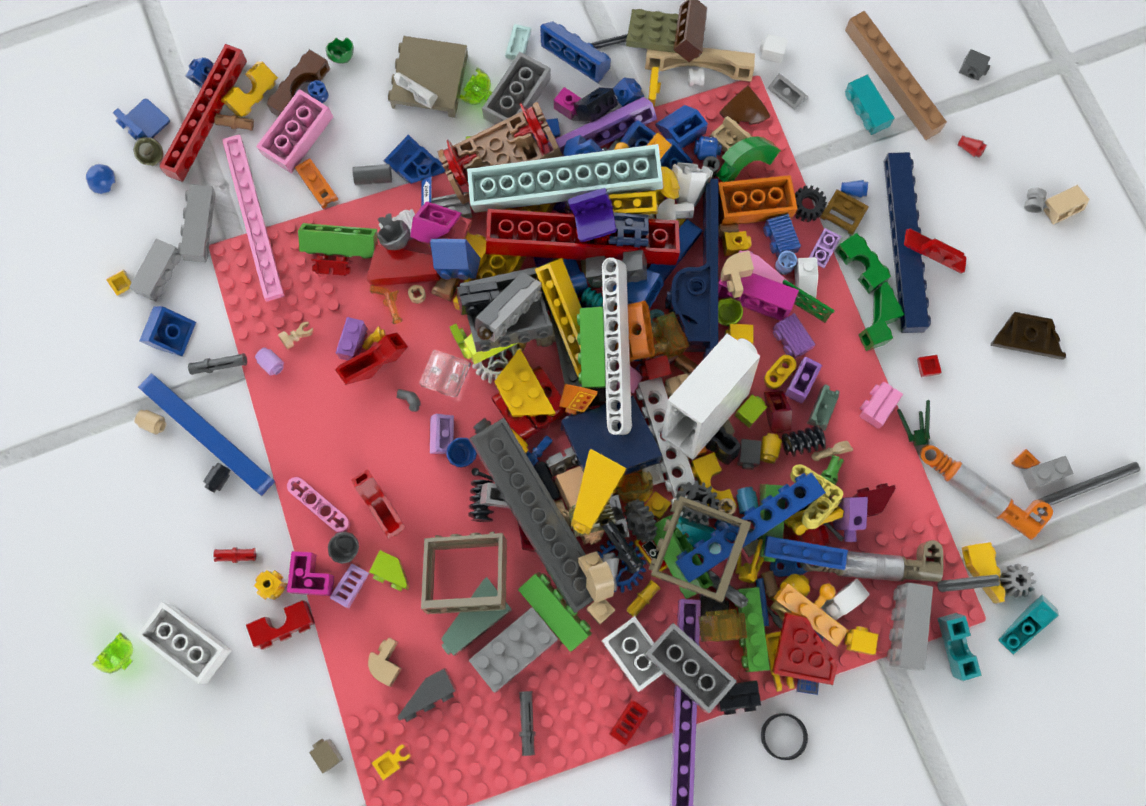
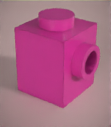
[553,87,582,120]

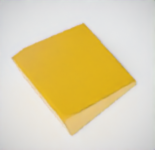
[106,269,132,296]

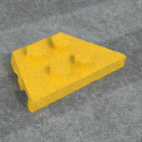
[494,349,556,417]

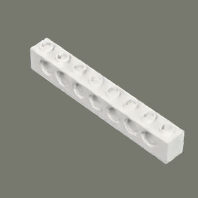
[636,377,709,526]

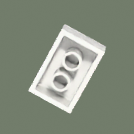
[601,616,663,692]

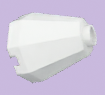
[672,163,713,207]

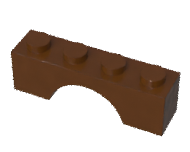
[266,49,330,117]

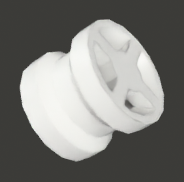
[687,67,704,87]

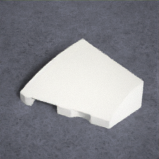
[394,73,438,109]

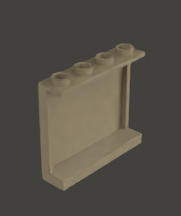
[388,36,468,118]

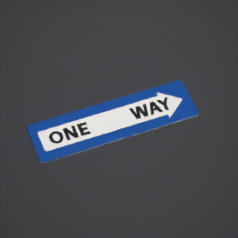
[421,177,432,207]

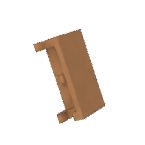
[431,278,461,302]

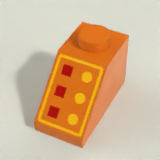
[559,384,598,415]

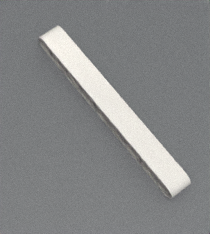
[602,258,632,435]

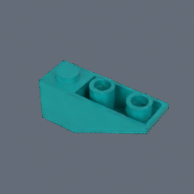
[676,516,720,559]
[998,595,1059,655]

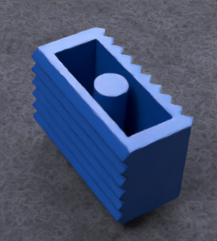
[763,213,801,258]

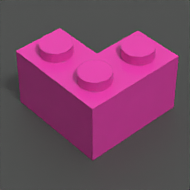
[287,551,334,596]

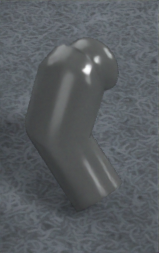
[396,389,421,412]

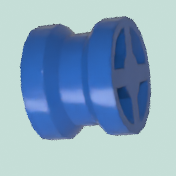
[308,80,328,103]

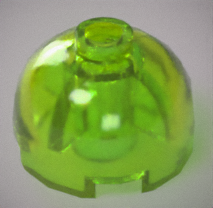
[459,67,492,105]
[92,632,133,674]

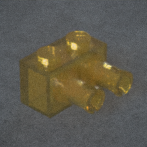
[638,312,689,359]

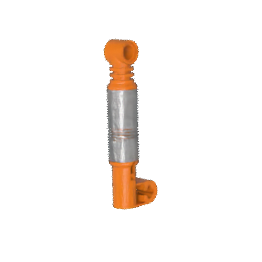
[919,444,1053,540]

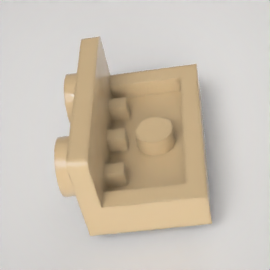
[710,116,752,152]

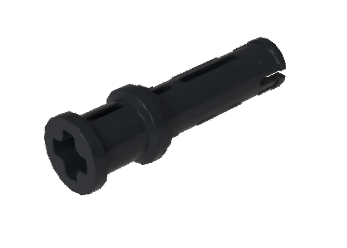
[600,517,644,573]

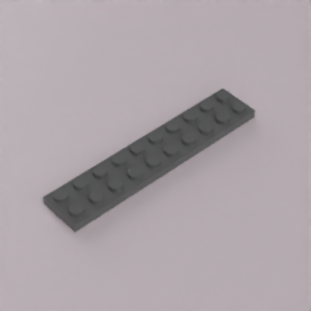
[469,418,594,613]

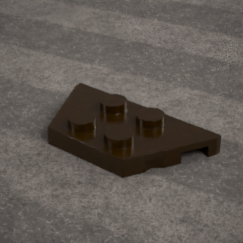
[990,312,1066,360]

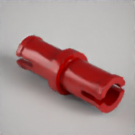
[213,547,256,563]

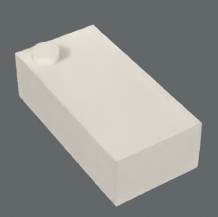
[136,602,232,684]

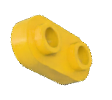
[764,355,796,389]

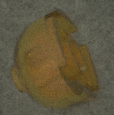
[615,470,653,504]

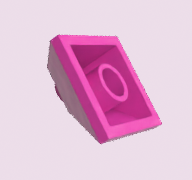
[410,201,462,243]

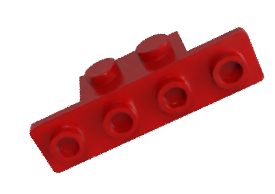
[904,228,967,274]

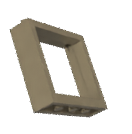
[649,496,751,603]
[421,531,507,614]

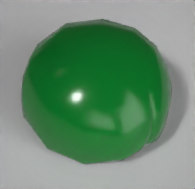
[326,37,354,64]

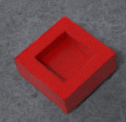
[917,355,942,377]

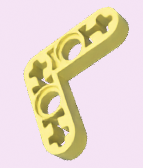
[790,464,843,529]

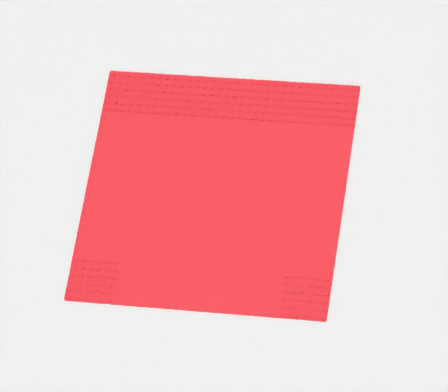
[209,75,986,806]

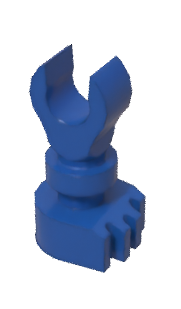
[526,435,553,466]

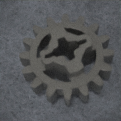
[676,481,720,524]
[623,499,658,543]

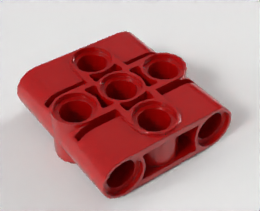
[491,366,567,441]

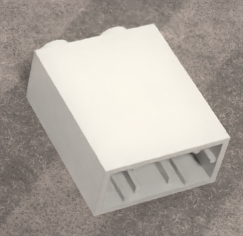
[661,334,760,460]

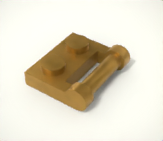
[820,189,869,235]

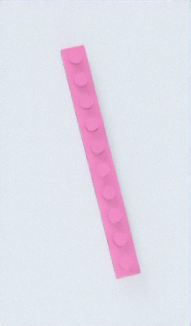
[222,134,284,302]

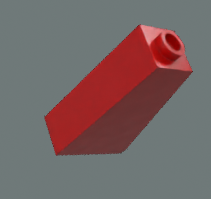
[366,244,441,286]

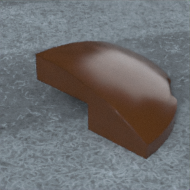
[719,86,770,125]

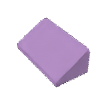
[430,414,454,454]

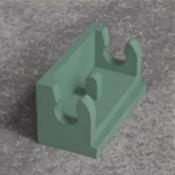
[807,384,840,431]

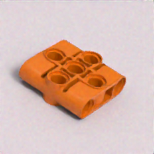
[614,301,655,364]

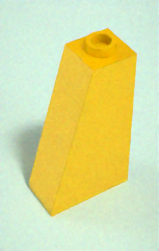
[571,449,626,535]

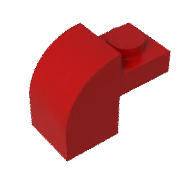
[783,525,831,546]

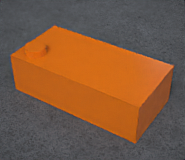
[718,175,798,225]

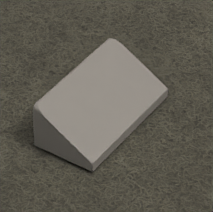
[768,73,808,110]

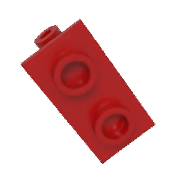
[311,255,352,276]

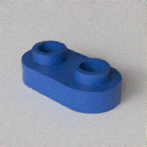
[769,558,807,577]

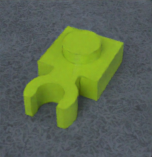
[450,324,467,359]

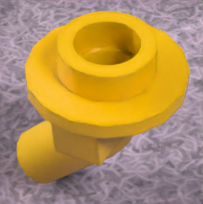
[362,326,386,350]

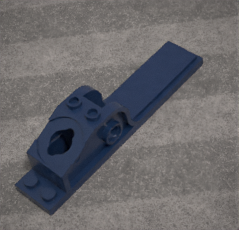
[665,179,718,360]

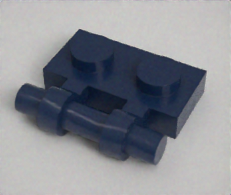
[609,212,649,248]

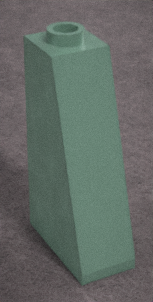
[441,577,512,656]

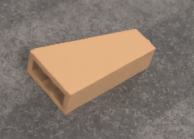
[555,466,604,545]

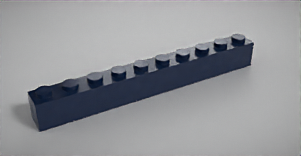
[883,152,931,333]

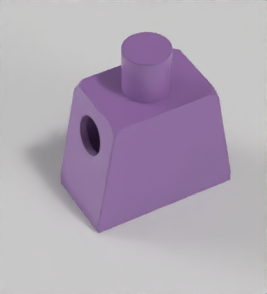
[830,497,868,542]

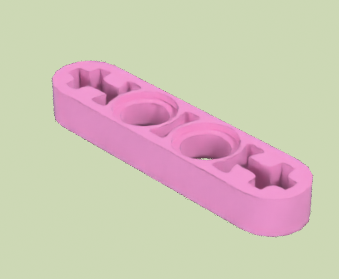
[287,477,350,533]

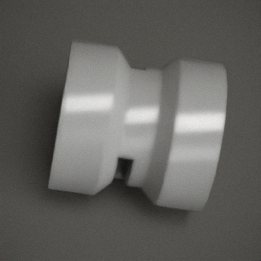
[1024,188,1047,213]

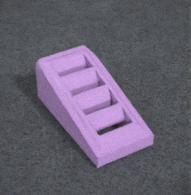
[330,564,369,608]

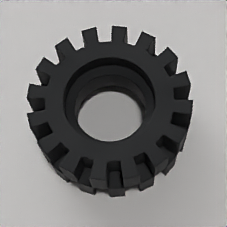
[795,185,827,222]

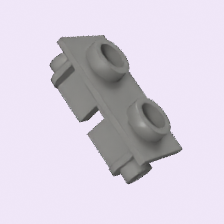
[546,447,580,477]

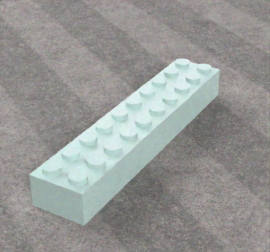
[467,144,663,213]

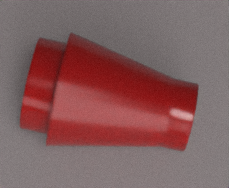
[957,136,987,158]

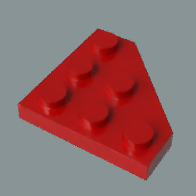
[772,612,838,685]

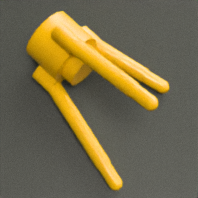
[735,539,764,583]

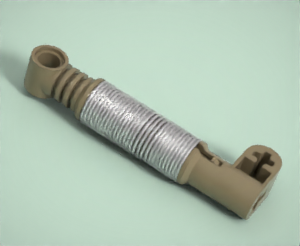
[800,540,943,582]

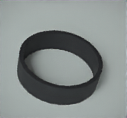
[761,713,808,760]

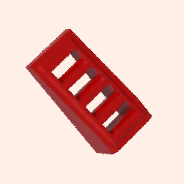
[609,699,649,746]

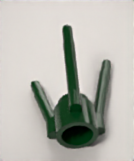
[897,400,930,446]

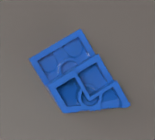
[383,134,445,184]

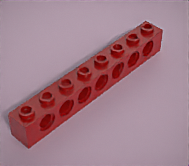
[159,44,247,182]

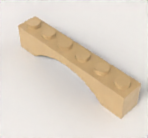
[645,48,755,81]

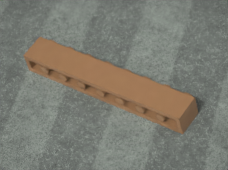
[845,10,947,140]

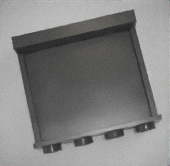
[460,267,553,352]

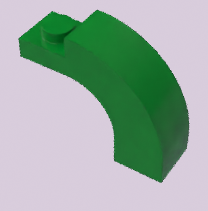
[716,136,781,182]

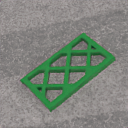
[782,279,835,323]

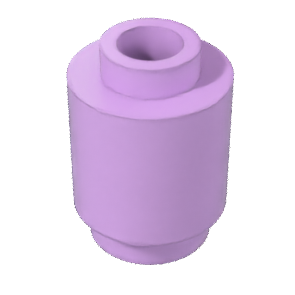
[255,347,284,376]

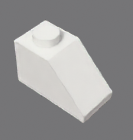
[794,257,818,300]

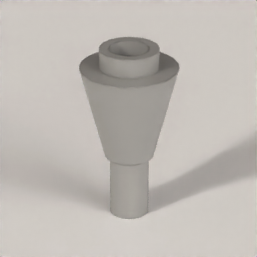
[601,553,619,591]

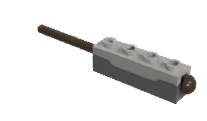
[475,258,564,342]

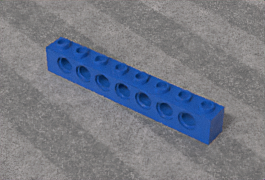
[675,472,826,583]

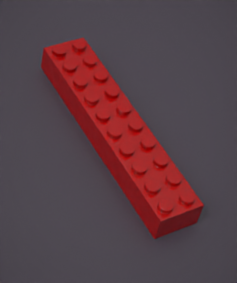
[485,209,680,265]

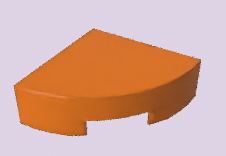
[1011,449,1041,469]

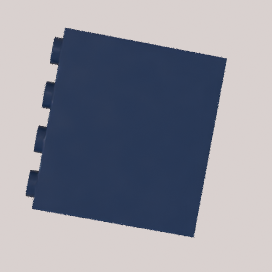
[560,396,662,476]

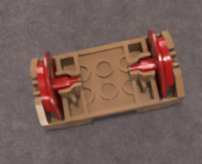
[437,102,562,204]

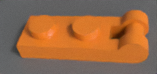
[295,158,339,209]

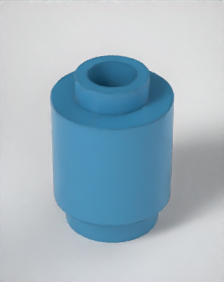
[736,487,759,516]

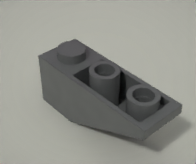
[398,668,457,722]

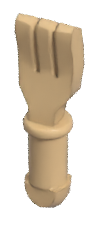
[812,441,853,461]

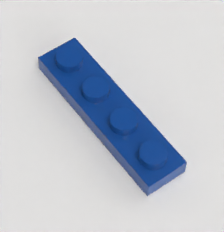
[763,536,848,570]

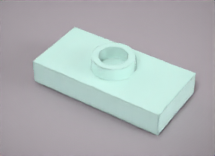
[505,24,531,60]

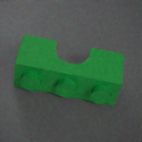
[835,233,891,294]

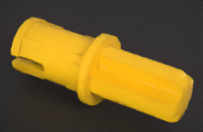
[626,580,661,617]

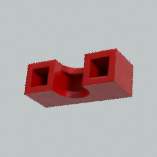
[246,600,315,650]

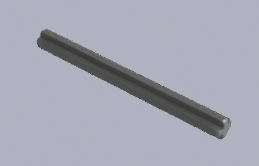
[1032,462,1140,511]

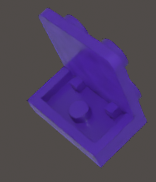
[568,188,617,242]

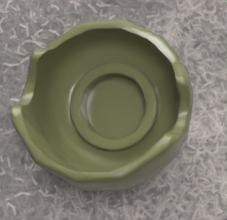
[133,137,164,166]

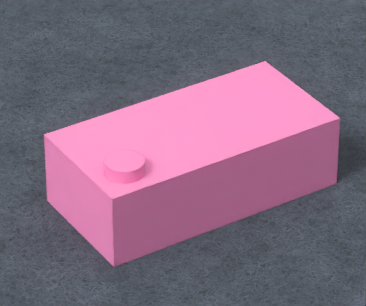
[256,89,333,174]

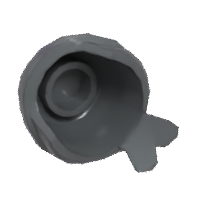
[377,213,410,250]

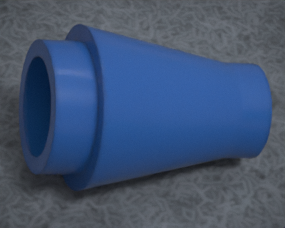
[841,180,868,198]

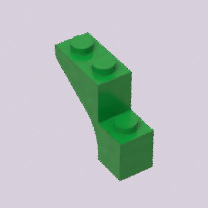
[858,282,904,351]

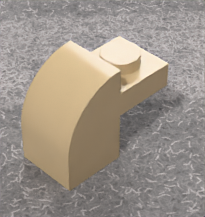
[721,251,754,298]
[578,551,614,603]
[368,638,402,687]

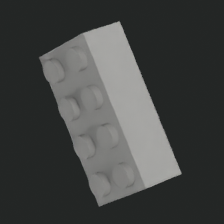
[482,51,551,125]
[887,582,933,670]
[469,607,558,693]
[644,623,737,713]

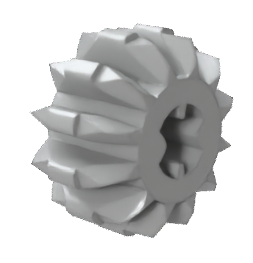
[1000,564,1037,598]

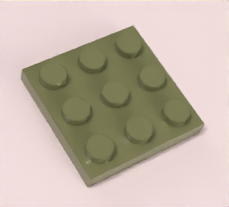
[626,9,679,53]

